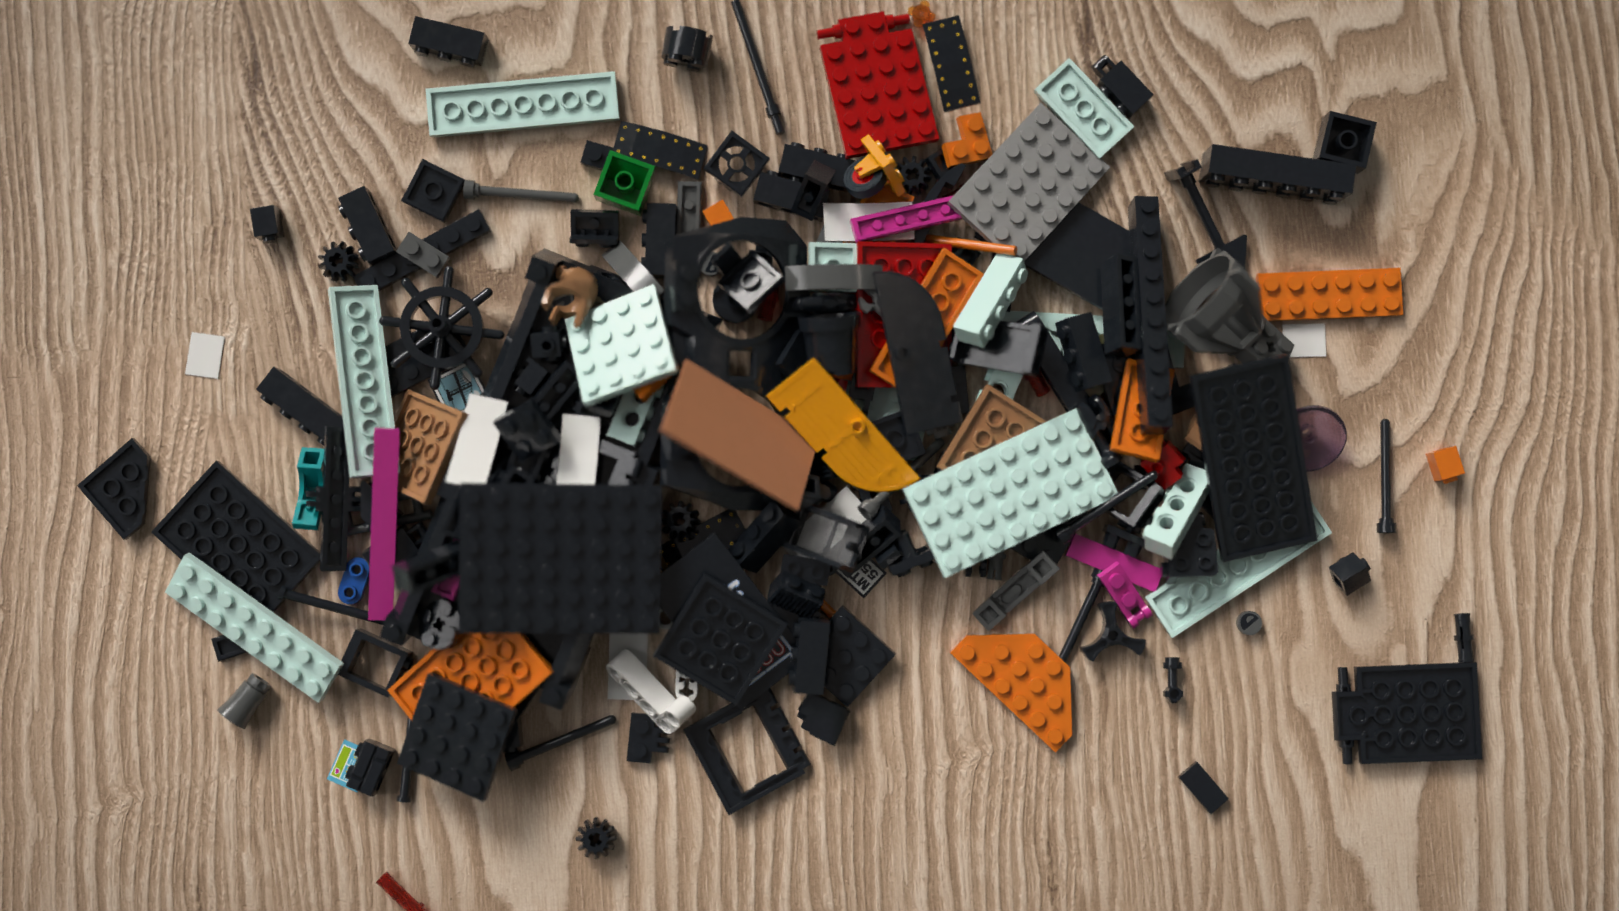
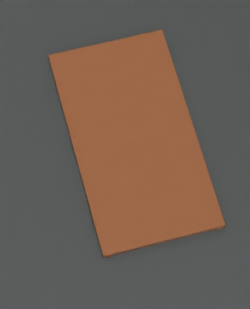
[660,359,815,511]

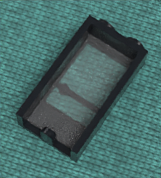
[781,505,870,573]

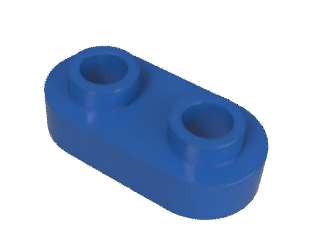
[338,557,370,604]

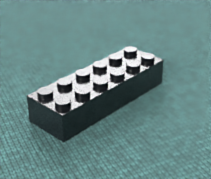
[1198,144,1356,205]

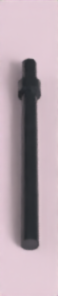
[731,0,785,135]

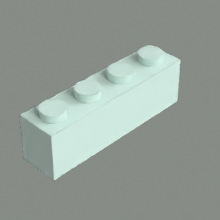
[953,253,1028,348]

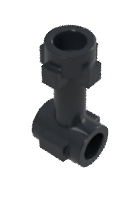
[1163,657,1183,703]

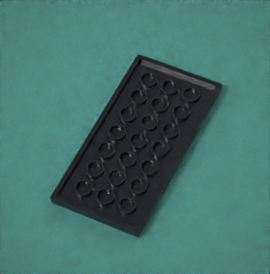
[1189,354,1317,562]

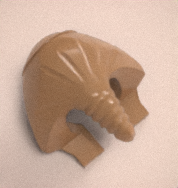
[541,265,598,328]

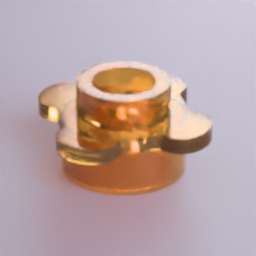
[908,0,935,28]

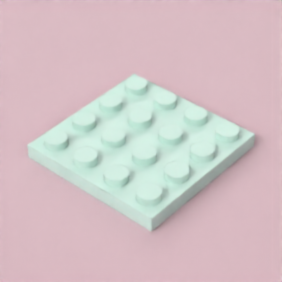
[565,285,678,407]

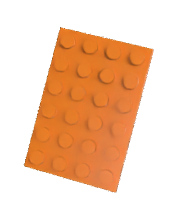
[387,633,553,721]

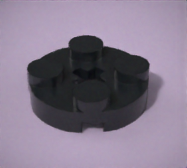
[418,600,463,650]

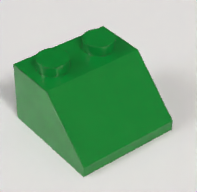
[593,150,655,216]

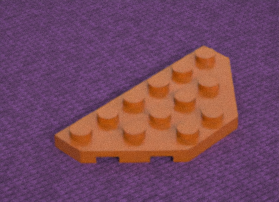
[950,633,1072,753]

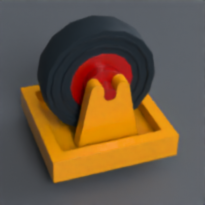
[843,134,906,199]

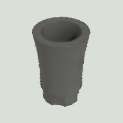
[217,673,271,729]

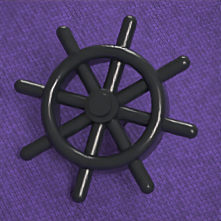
[379,266,505,390]

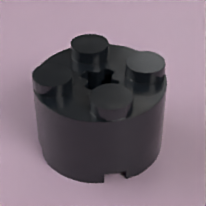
[661,26,713,72]

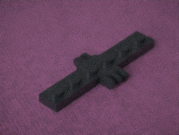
[306,426,361,571]

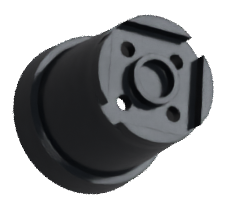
[797,311,861,376]

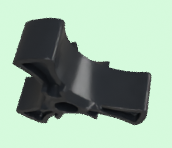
[1080,601,1146,662]

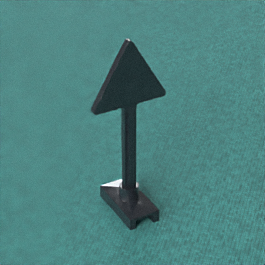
[1164,159,1247,269]

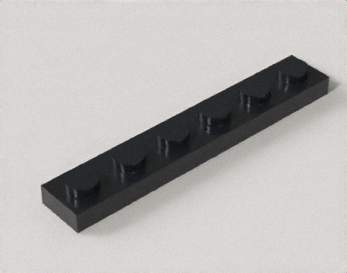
[353,209,491,291]

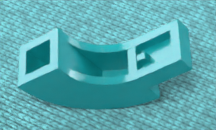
[292,447,324,530]

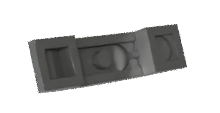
[602,240,664,298]
[785,264,883,291]
[972,550,1060,631]

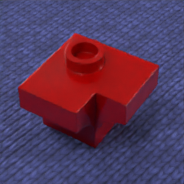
[1140,440,1185,490]

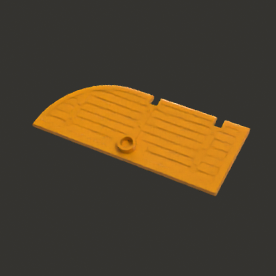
[766,358,921,492]

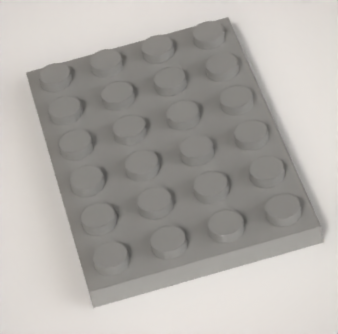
[947,103,1110,261]

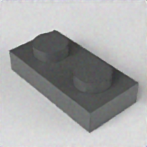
[396,232,451,278]

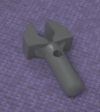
[858,289,881,316]

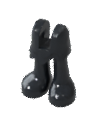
[1076,394,1124,469]

